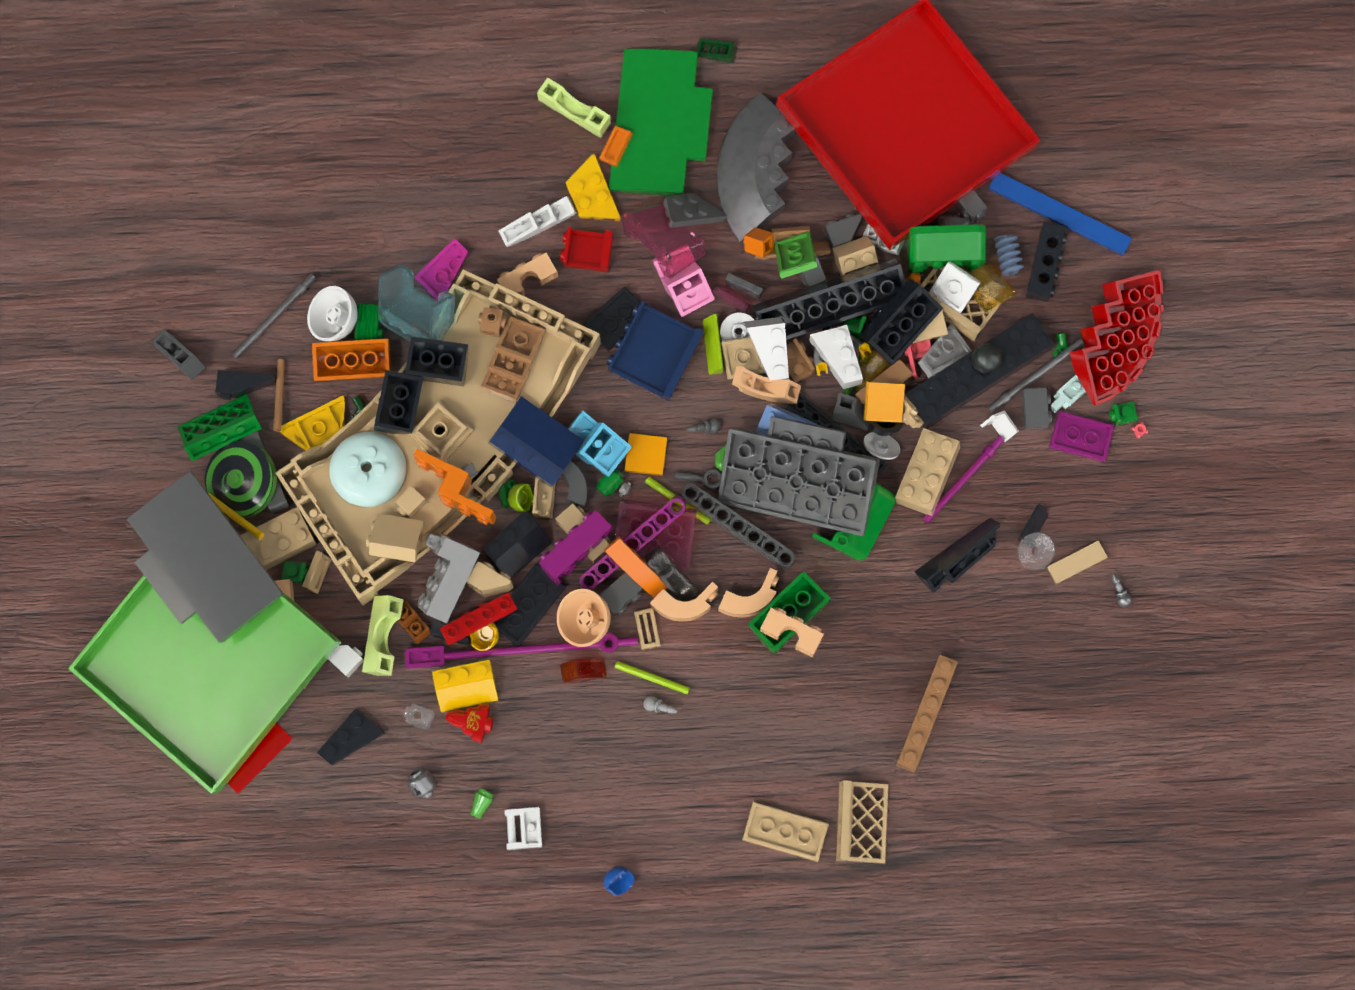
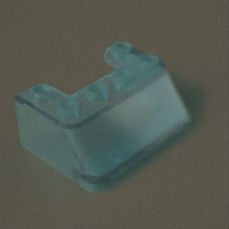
[378,264,455,342]

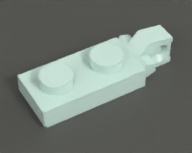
[1050,375,1086,413]

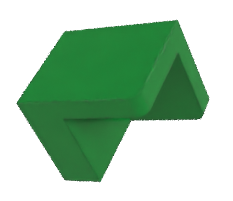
[843,316,867,339]

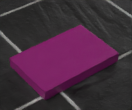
[1049,411,1114,463]

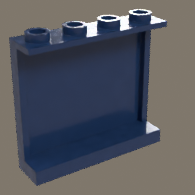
[606,301,704,401]

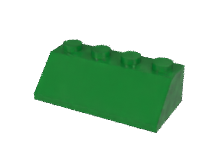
[748,571,831,655]

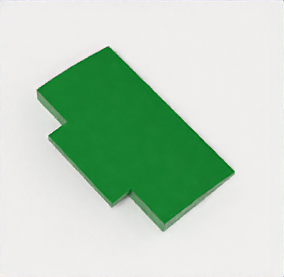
[609,49,713,196]

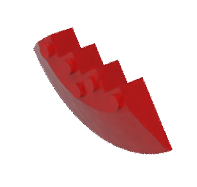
[1070,270,1164,406]

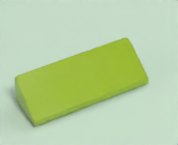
[703,314,723,375]

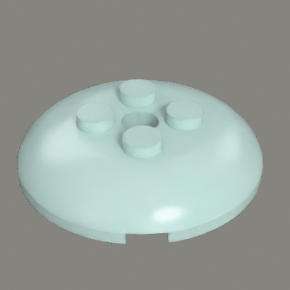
[329,431,407,508]

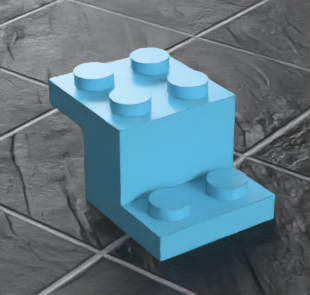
[567,411,632,477]

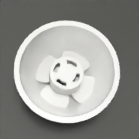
[307,286,358,342]

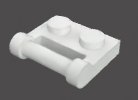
[504,807,542,850]

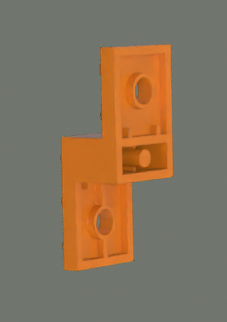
[413,449,496,525]

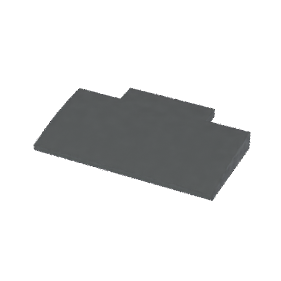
[718,416,880,536]
[127,471,284,643]

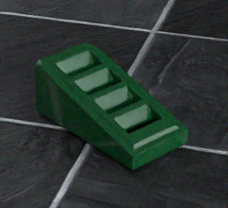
[696,38,737,64]

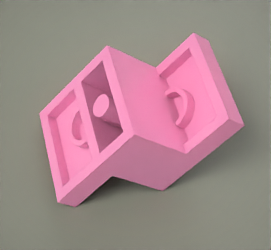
[652,243,715,317]

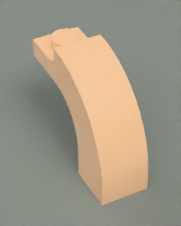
[732,366,801,404]
[718,568,779,618]
[650,582,718,622]

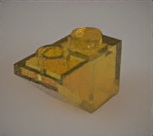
[855,350,891,392]

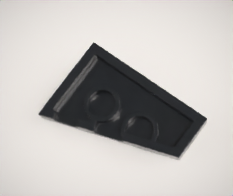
[317,708,385,766]

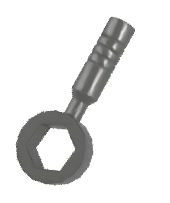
[675,470,722,490]

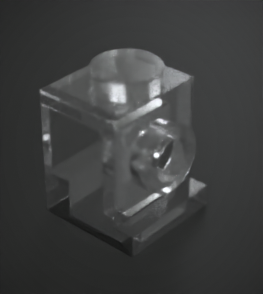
[403,703,436,731]

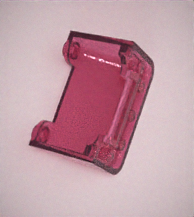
[620,201,705,279]

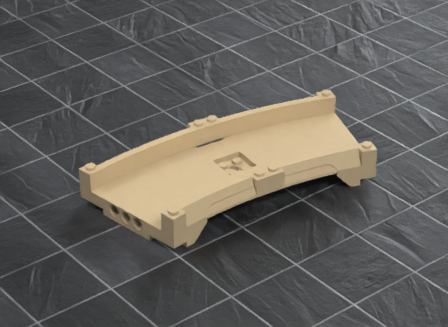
[276,270,601,606]

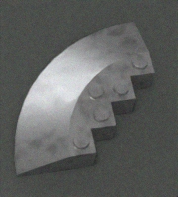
[717,93,795,243]

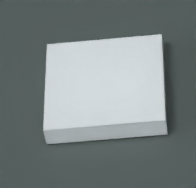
[929,261,981,313]

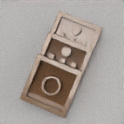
[481,316,546,403]

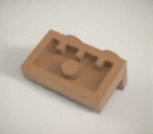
[786,338,815,384]

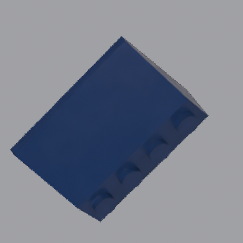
[488,396,584,488]

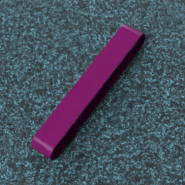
[580,496,686,590]

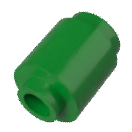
[596,469,624,498]

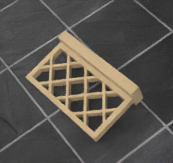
[921,266,1001,341]
[836,780,888,864]

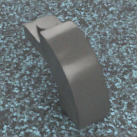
[560,461,588,509]

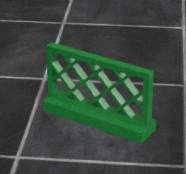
[177,394,262,461]

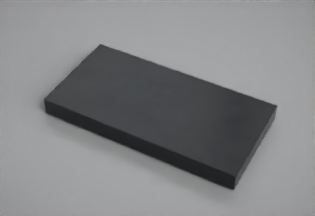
[493,563,566,646]

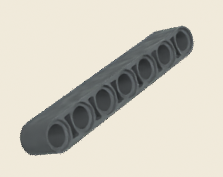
[682,484,794,569]

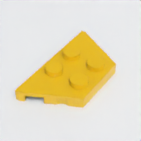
[566,154,621,221]
[280,395,345,451]

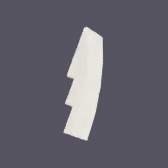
[498,196,577,247]

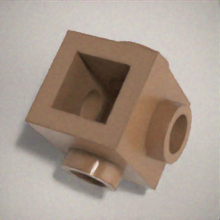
[478,306,507,337]

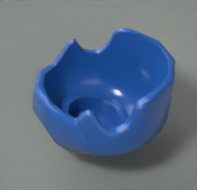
[603,866,635,896]

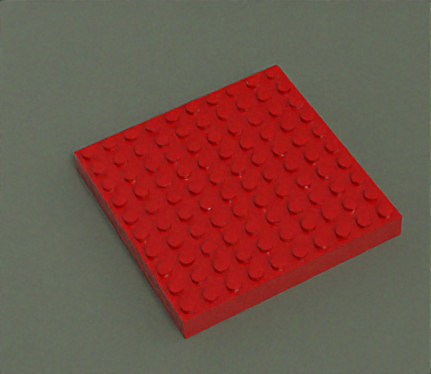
[776,0,1040,250]

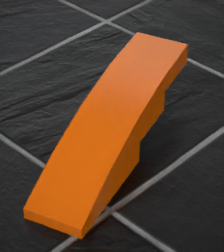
[605,536,669,598]

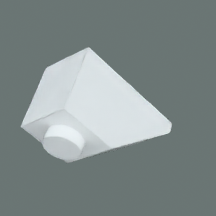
[328,645,364,678]

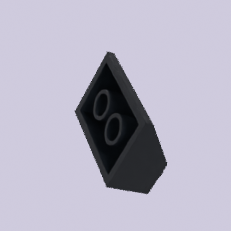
[405,336,468,387]
[374,370,424,434]
[482,511,552,579]

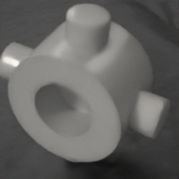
[462,462,478,477]
[619,482,632,497]

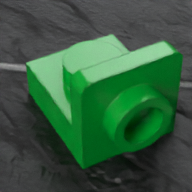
[1109,402,1138,426]
[281,561,309,584]

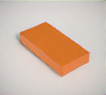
[599,126,633,167]

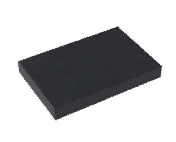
[583,286,641,352]

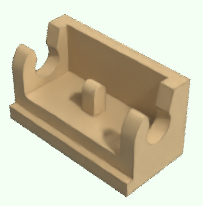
[532,477,556,519]

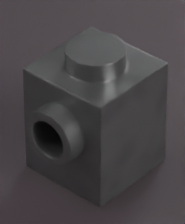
[957,190,987,224]

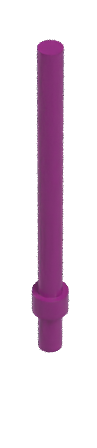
[922,436,1005,524]

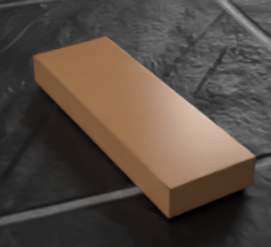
[856,360,912,405]

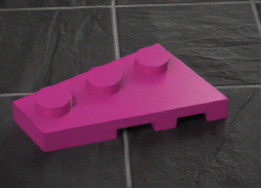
[414,239,468,305]

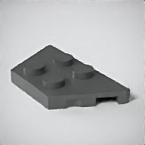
[663,193,727,228]

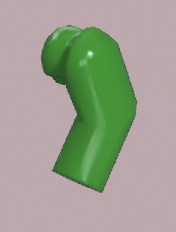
[715,444,727,471]

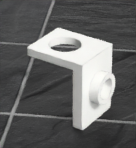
[981,410,1019,442]

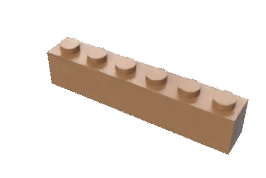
[896,655,958,773]

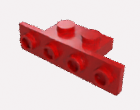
[439,592,517,645]

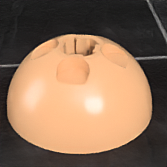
[557,589,611,647]

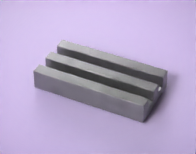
[726,273,763,300]

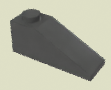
[151,329,205,380]

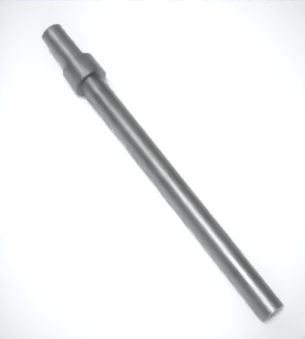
[232,274,316,359]
[988,339,1084,412]

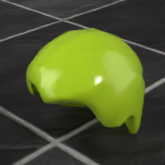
[507,483,534,512]

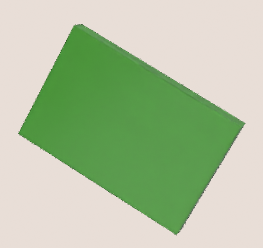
[774,231,818,279]

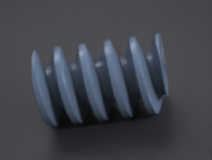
[994,235,1024,277]

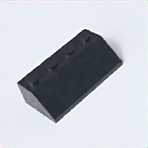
[859,279,943,365]

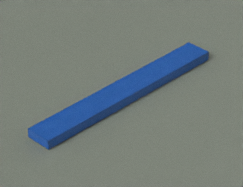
[988,173,1132,256]

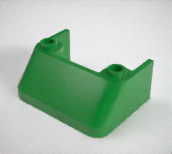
[812,482,896,561]

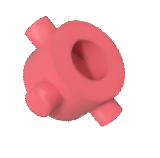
[1132,422,1148,438]

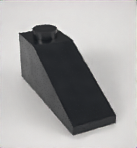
[215,370,276,400]

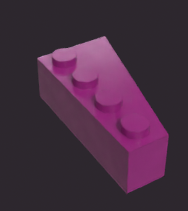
[539,510,613,586]

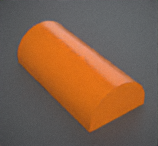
[312,339,392,381]

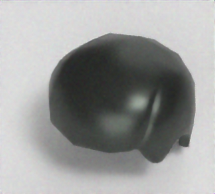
[971,343,1002,373]

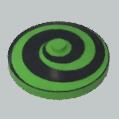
[205,441,277,518]

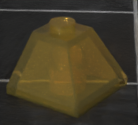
[969,264,1016,313]

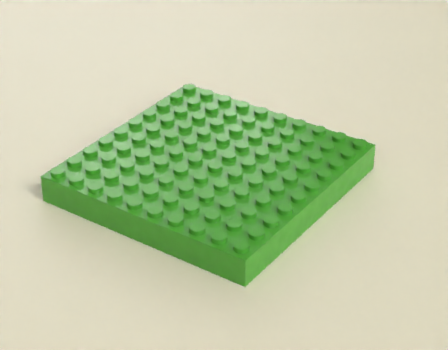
[68,575,341,794]

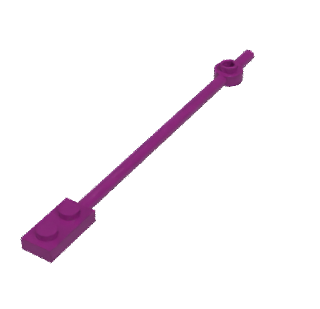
[405,633,638,669]

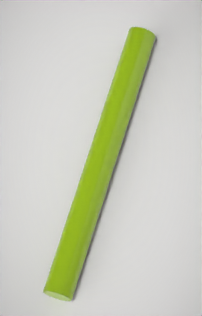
[645,477,711,525]
[615,661,690,695]

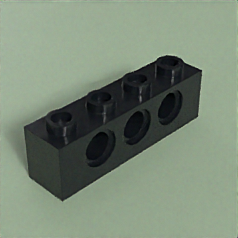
[1026,221,1068,302]

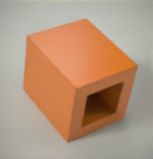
[744,227,774,258]

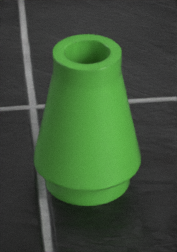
[470,788,494,819]

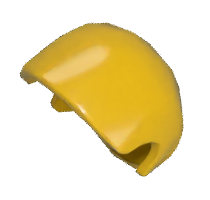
[469,623,499,651]

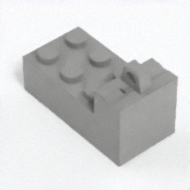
[418,531,480,623]

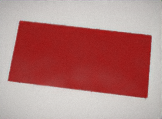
[227,723,292,794]

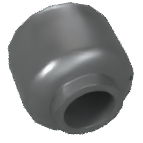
[407,768,436,798]

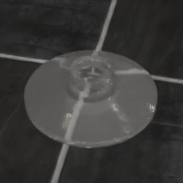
[1017,532,1055,571]

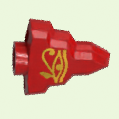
[445,704,494,743]

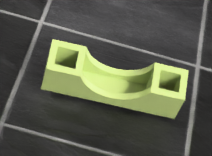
[537,78,611,138]
[362,595,404,676]

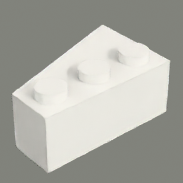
[743,317,789,381]
[809,325,863,389]

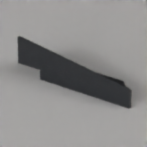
[915,518,1000,593]

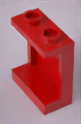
[560,226,613,272]

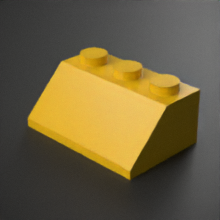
[432,660,498,712]

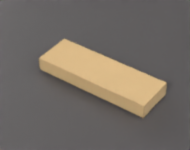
[1047,541,1108,584]

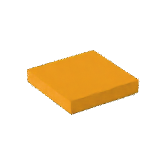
[864,382,905,423]
[625,433,667,476]

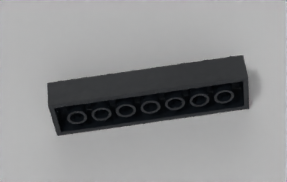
[752,259,906,340]
[906,313,1054,429]

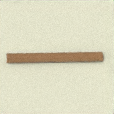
[273,359,285,432]

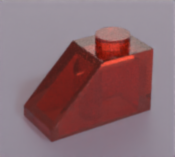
[560,658,607,683]

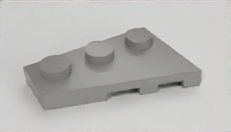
[918,323,972,378]

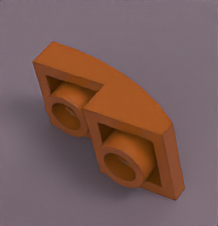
[397,601,431,644]

